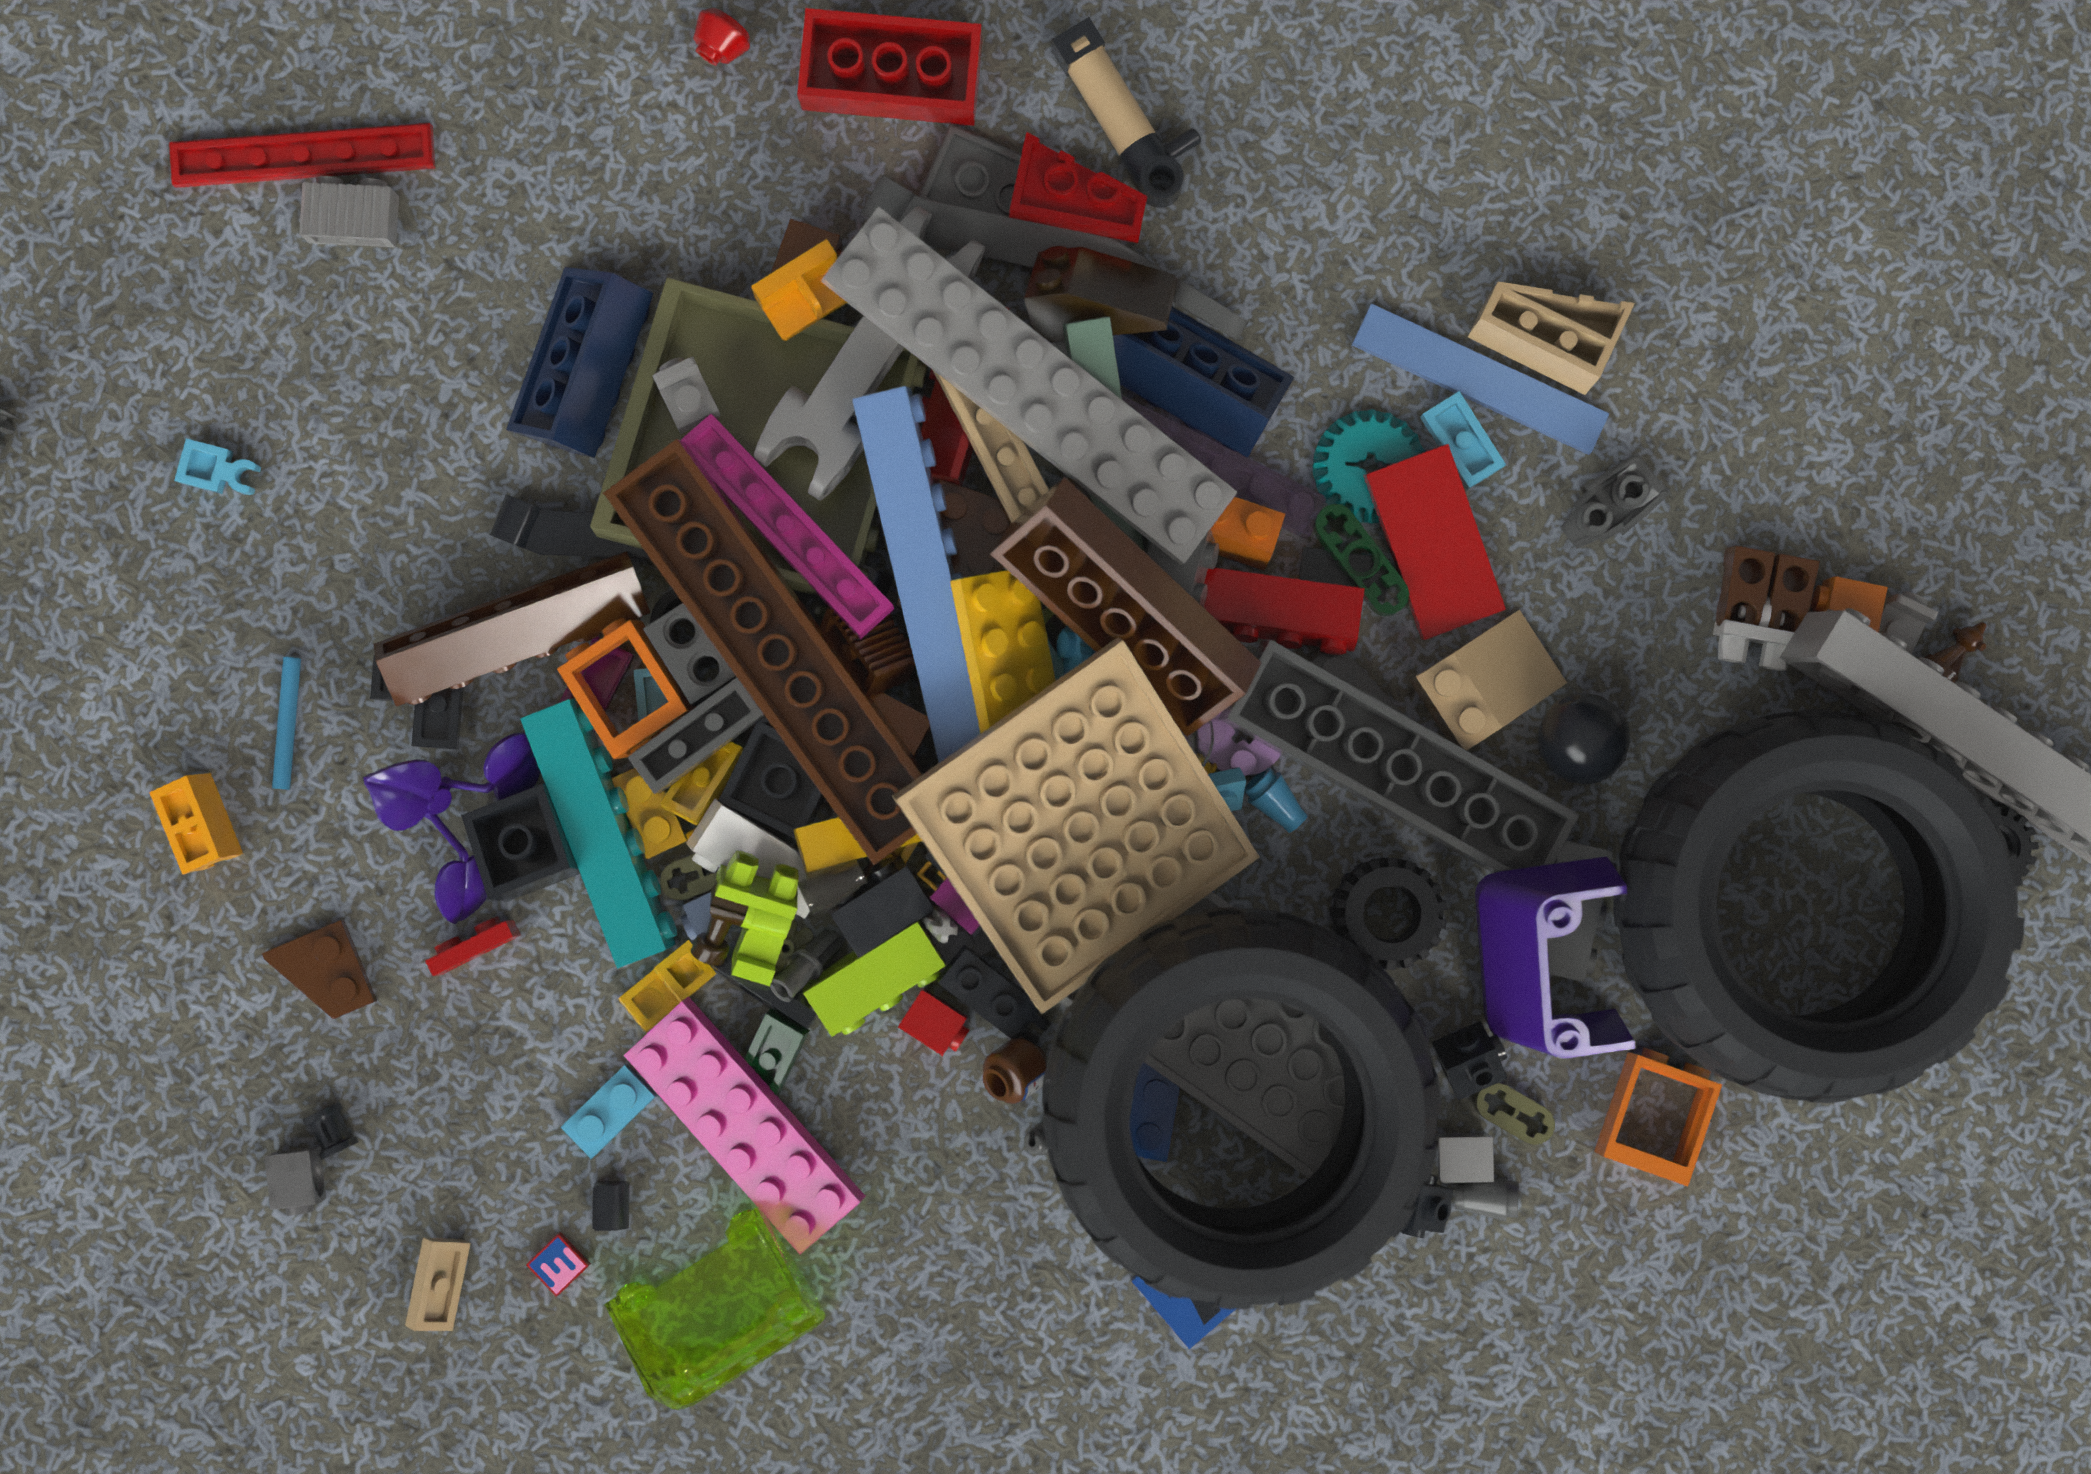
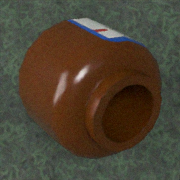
[983,1038,1047,1104]

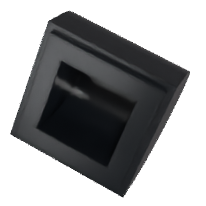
[592,1181,630,1231]

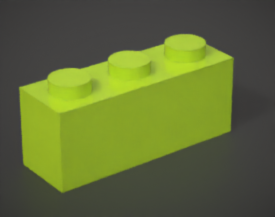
[803,920,946,1037]

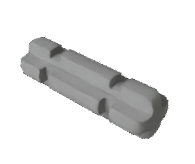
[920,901,958,943]

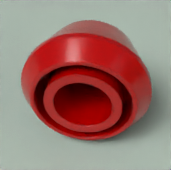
[693,7,750,66]

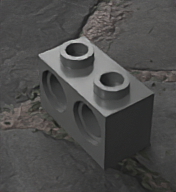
[643,603,737,707]

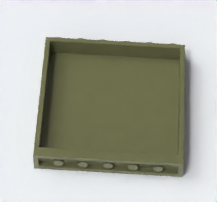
[590,278,928,597]

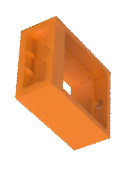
[557,618,696,759]
[1594,1048,1722,1186]

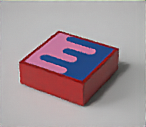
[526,1232,591,1297]

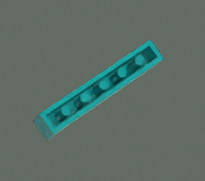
[520,699,677,969]

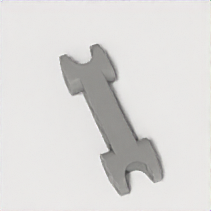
[754,205,985,501]

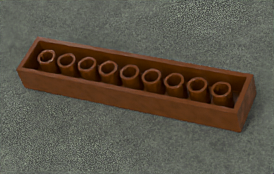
[603,439,926,865]

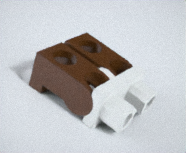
[1713,545,1820,671]

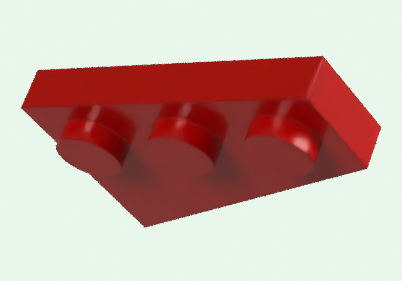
[1009,131,1147,243]

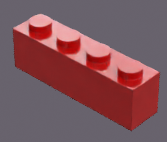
[1203,568,1365,655]

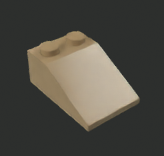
[1409,609,1567,751]

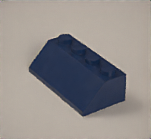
[506,267,654,458]
[1113,307,1295,458]

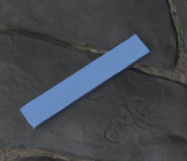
[1352,303,1609,455]

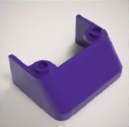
[1475,856,1635,1058]

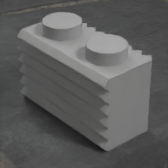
[299,176,399,248]

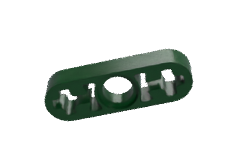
[1313,504,1409,617]

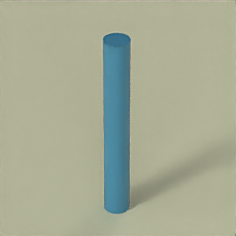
[272,657,301,790]

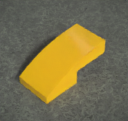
[618,940,717,1033]

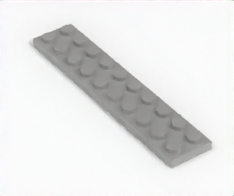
[821,206,1238,565]

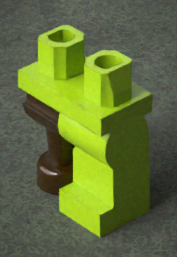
[691,850,799,986]

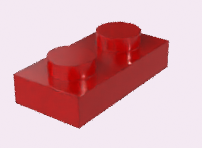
[425,916,521,977]

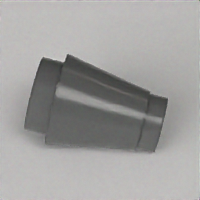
[1455,1176,1519,1221]

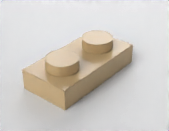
[405,1237,471,1331]

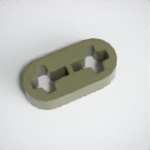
[660,854,717,901]
[1474,1082,1555,1145]

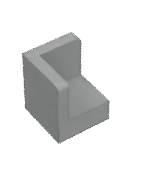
[1436,1133,1494,1183]

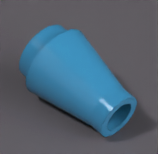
[1244,767,1308,833]

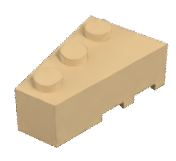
[1468,281,1635,395]

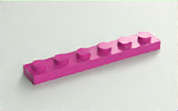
[681,414,894,639]

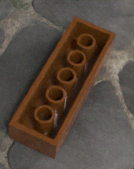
[991,477,1261,737]

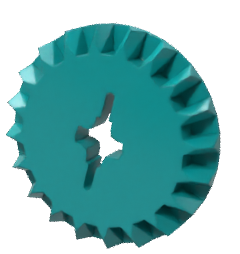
[1313,409,1425,523]

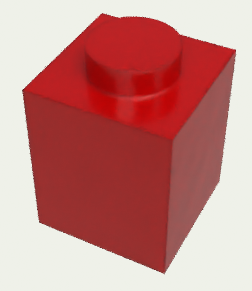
[898,988,970,1056]

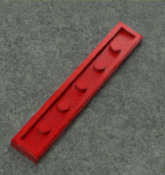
[169,123,436,188]

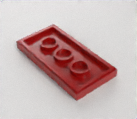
[1363,444,1506,640]

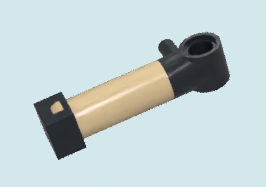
[1051,17,1201,208]

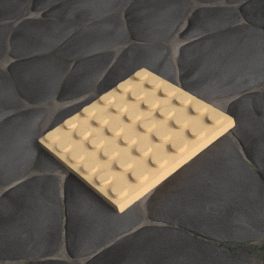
[892,638,1260,1014]

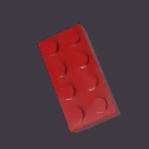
[797,8,983,126]

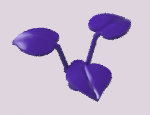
[363,732,541,924]

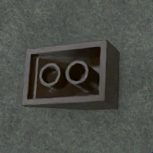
[1024,246,1177,342]

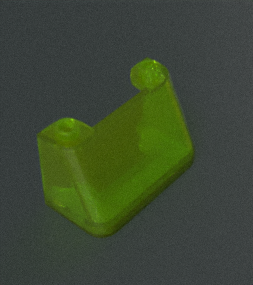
[605,1207,826,1410]

